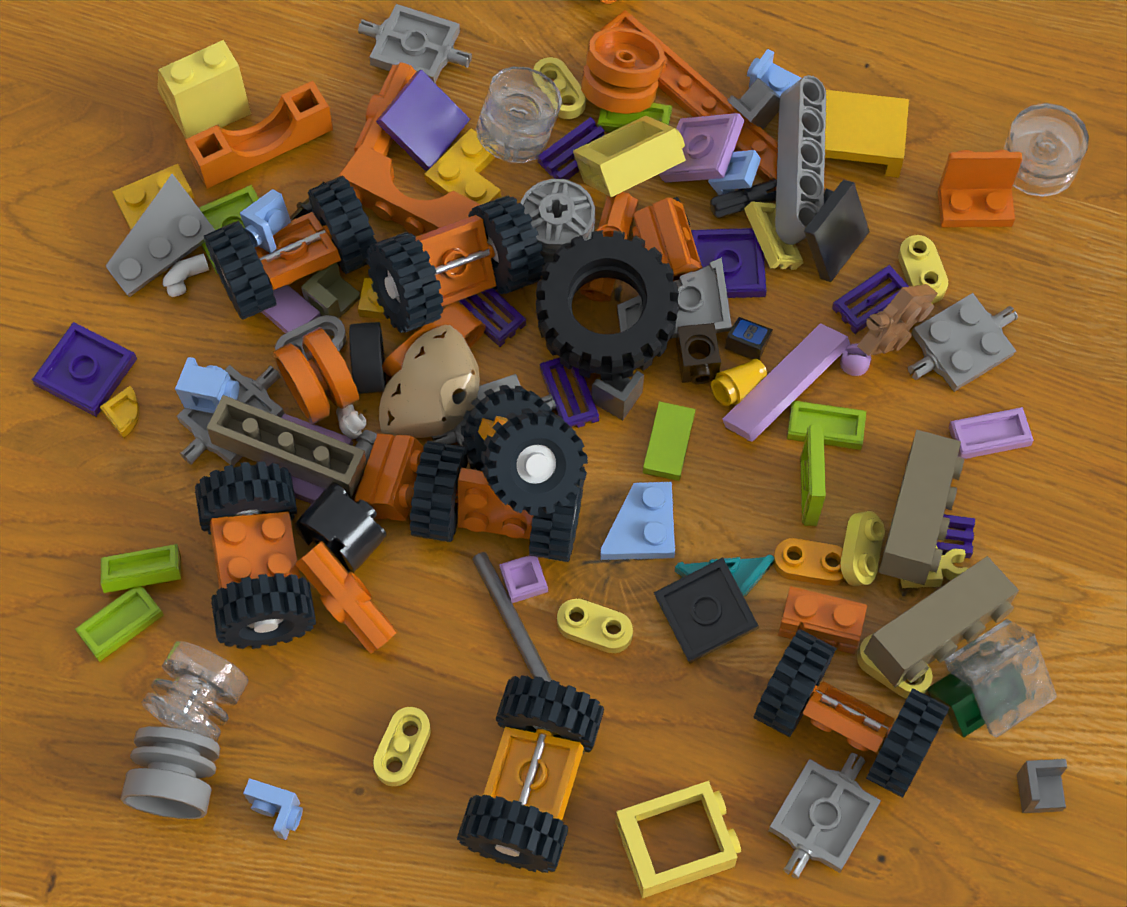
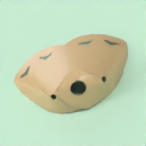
[379,325,480,438]

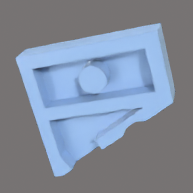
[600,482,675,560]

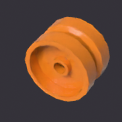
[581,27,665,114]
[273,327,359,425]

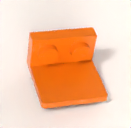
[938,150,1022,227]

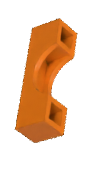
[185,81,333,189]
[339,144,481,236]

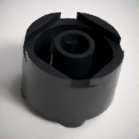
[294,482,387,573]

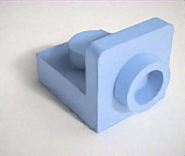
[747,49,802,96]
[708,150,761,196]
[240,189,291,253]
[243,778,303,840]

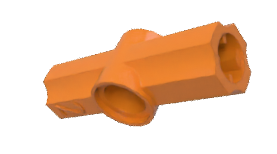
[354,62,417,156]
[580,192,638,302]
[295,541,397,654]

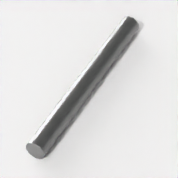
[472,552,552,682]

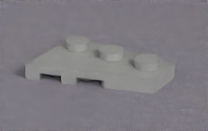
[106,174,215,297]

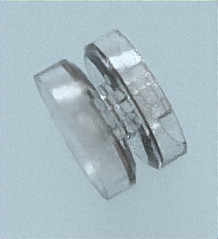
[1002,103,1089,197]

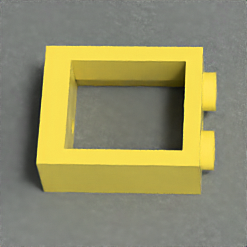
[573,116,686,197]
[615,781,741,898]

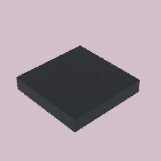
[804,180,870,282]
[654,557,759,663]

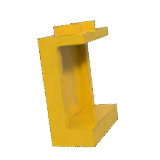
[825,90,909,178]

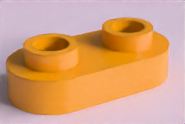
[773,538,845,586]

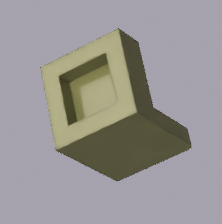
[301,263,360,319]

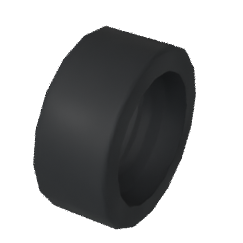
[349,322,386,394]

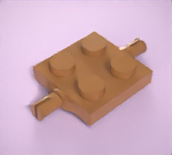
[857,284,938,356]

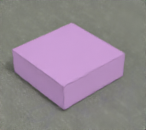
[499,555,548,603]

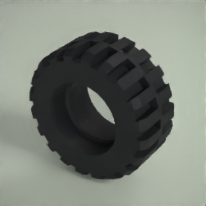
[536,230,679,380]

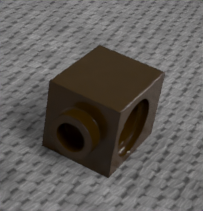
[676,323,721,384]

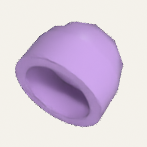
[840,343,871,376]

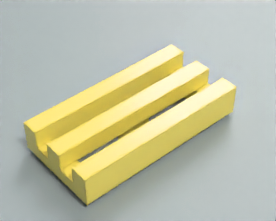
[744,202,804,270]

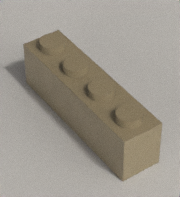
[207,395,367,499]
[879,429,965,585]
[864,556,1019,687]

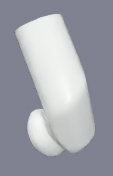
[163,253,209,297]
[336,404,366,439]

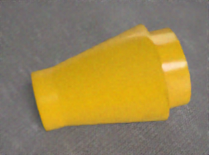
[711,359,767,406]

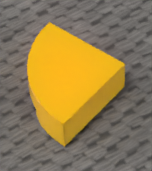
[100,386,139,438]

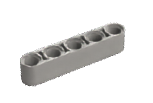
[775,75,826,245]

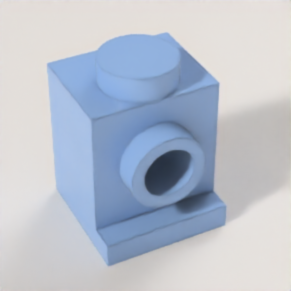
[175,357,240,414]

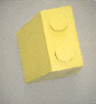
[158,40,251,139]

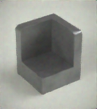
[727,78,780,129]
[1017,759,1067,813]

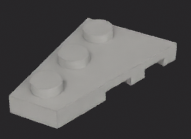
[617,257,732,338]

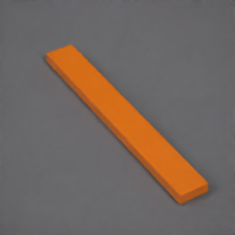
[601,10,778,190]

